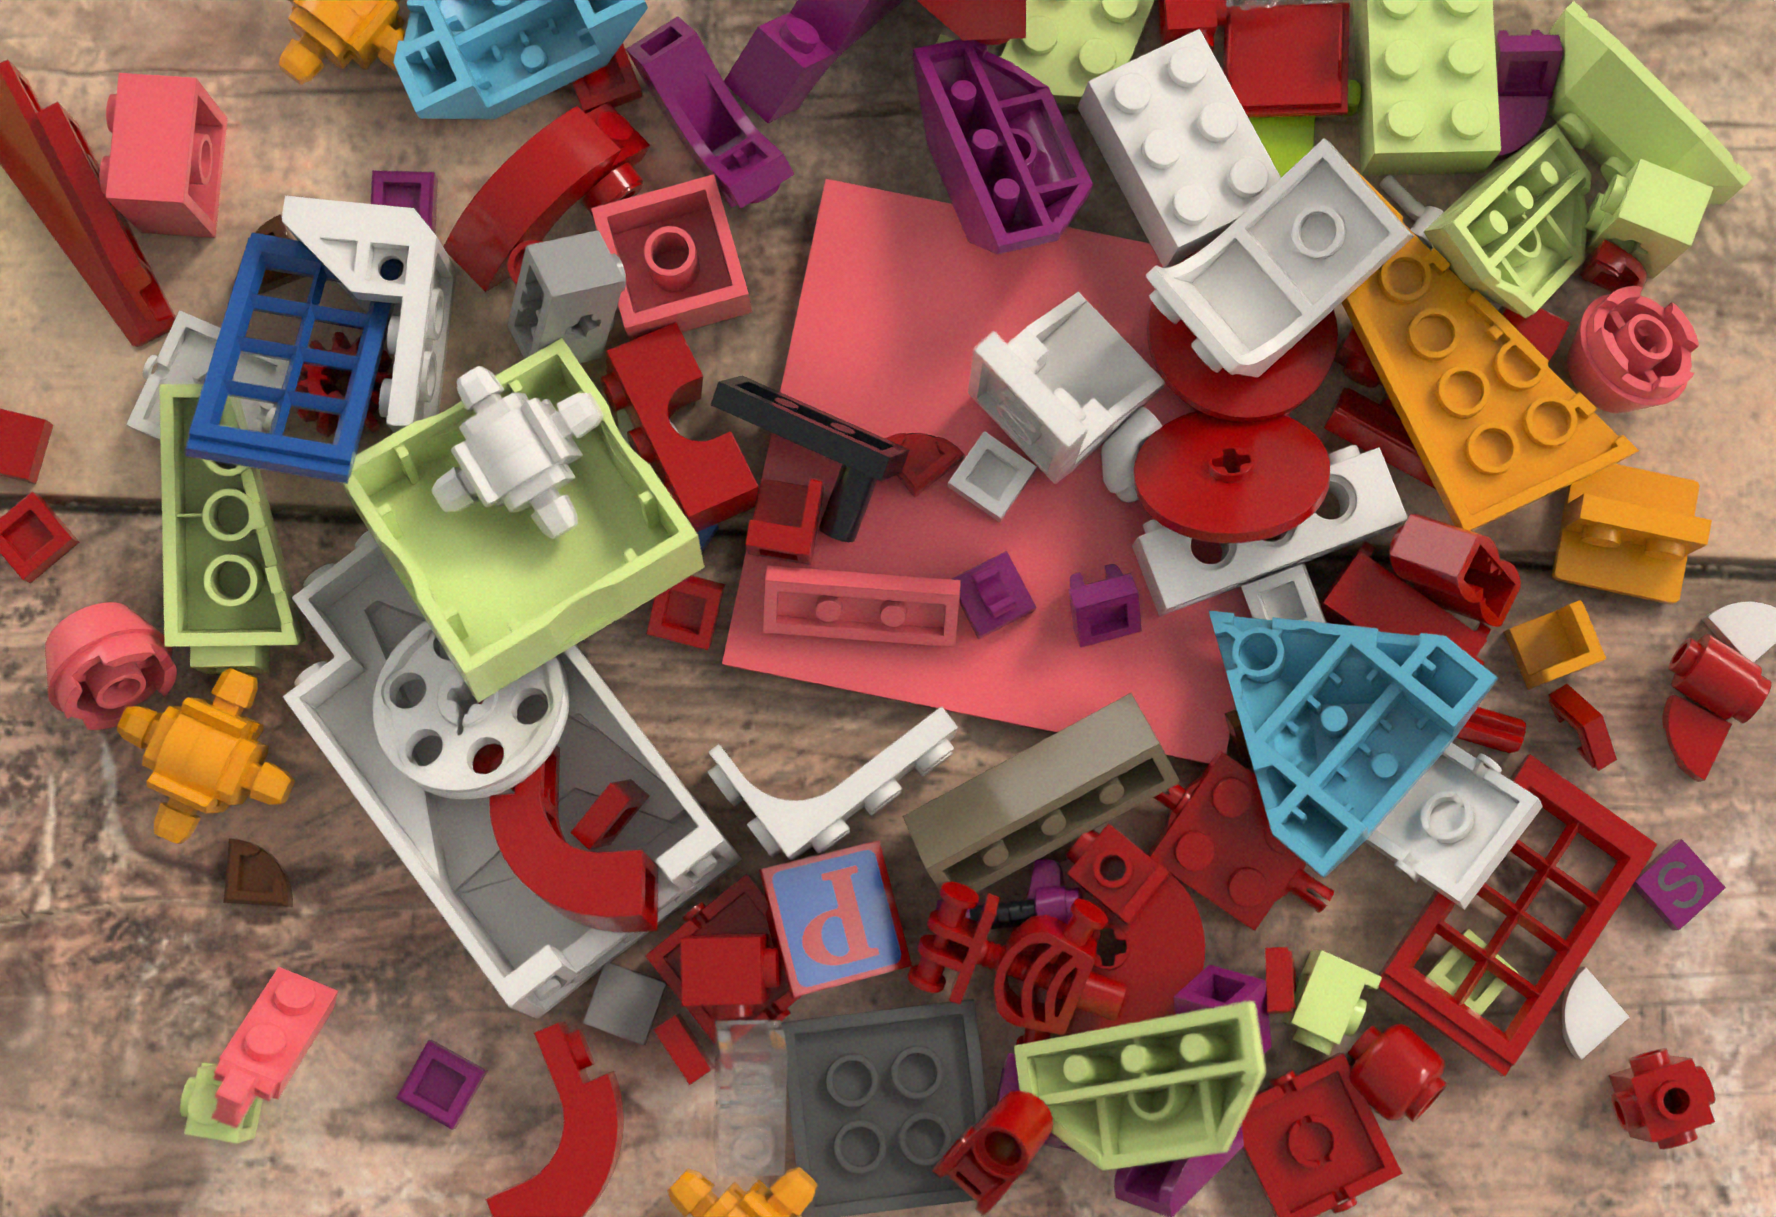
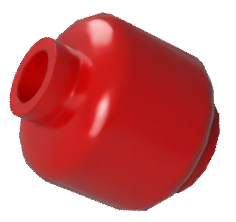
[1348,1024,1448,1122]

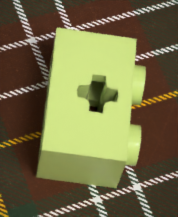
[1585,159,1713,279]

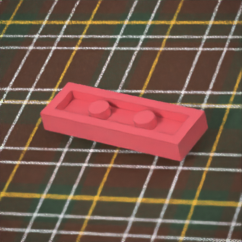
[763,565,961,647]

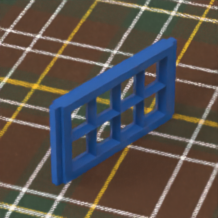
[186,232,403,484]

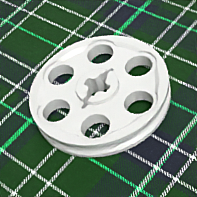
[373,621,570,800]

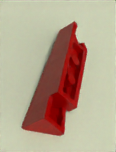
[0,59,176,347]

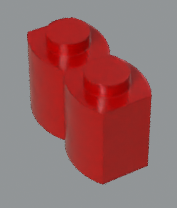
[1390,514,1521,627]

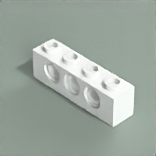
[1132,445,1408,617]

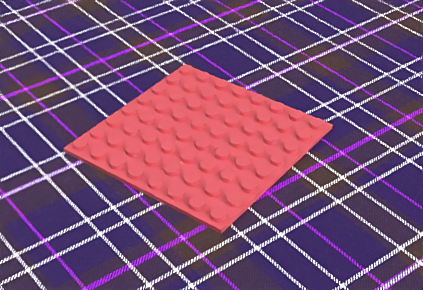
[722,179,1290,764]

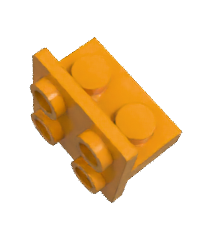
[1552,464,1712,604]

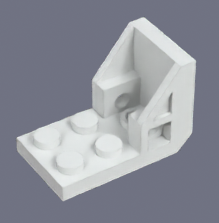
[282,196,457,433]
[968,292,1165,484]

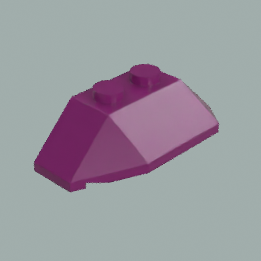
[912,39,1093,255]

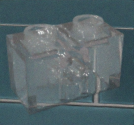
[713,1020,788,1177]

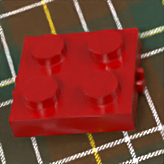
[645,873,803,1058]
[1242,1052,1403,1217]

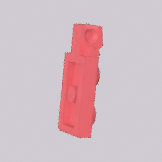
[212,967,338,1129]

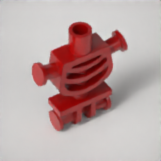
[907,882,1127,1046]

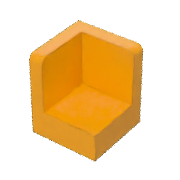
[1503,600,1607,690]

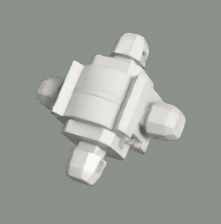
[431,366,604,539]

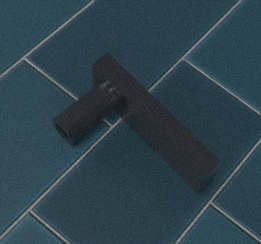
[710,375,910,542]

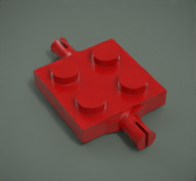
[1147,750,1334,931]

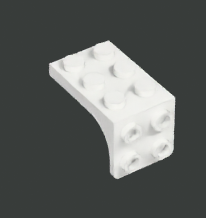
[1145,139,1414,377]
[707,706,958,861]

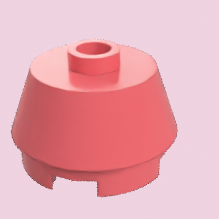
[1567,286,1699,413]
[45,602,177,730]

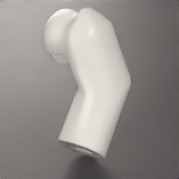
[1101,406,1162,503]

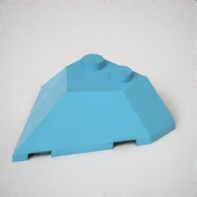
[393,0,648,120]
[1208,610,1498,879]

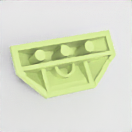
[1549,1,1752,204]
[1423,124,1592,318]
[1014,1002,1266,1171]

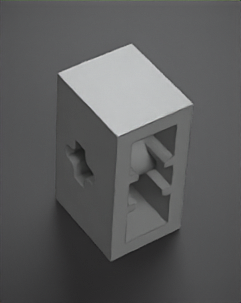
[507,230,626,363]

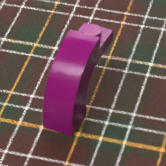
[626,16,795,208]

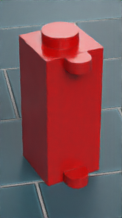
[1319,540,1491,665]

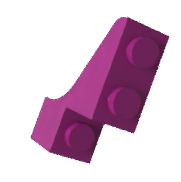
[724,0,903,124]
[1114,965,1272,1217]

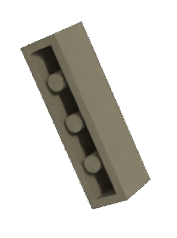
[903,693,1180,892]

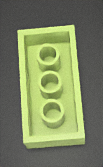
[1352,0,1501,176]

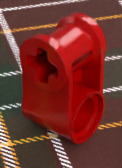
[933,1090,1053,1216]

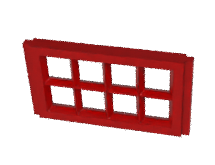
[1378,754,1657,1077]

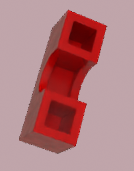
[600,322,759,532]

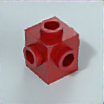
[1609,1048,1715,1149]

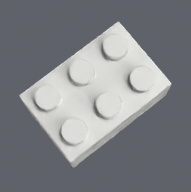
[1077,29,1281,268]

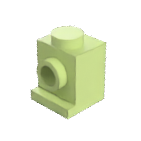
[1281,950,1382,1056]
[180,1062,263,1143]

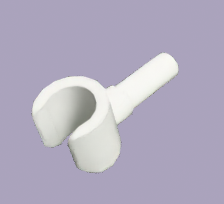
[1379,174,1444,250]

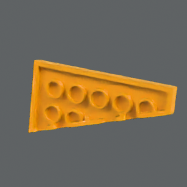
[1341,165,1639,531]

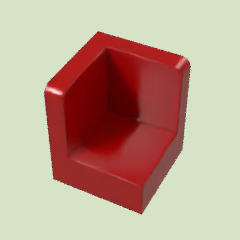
[745,479,824,565]

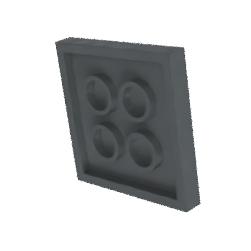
[780,999,988,1217]

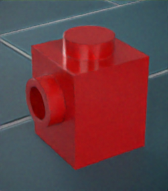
[680,933,780,1017]

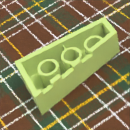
[159,384,306,647]

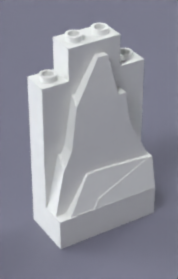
[283,530,742,1019]

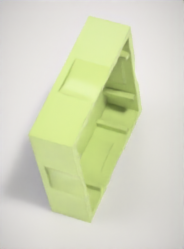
[341,338,705,703]

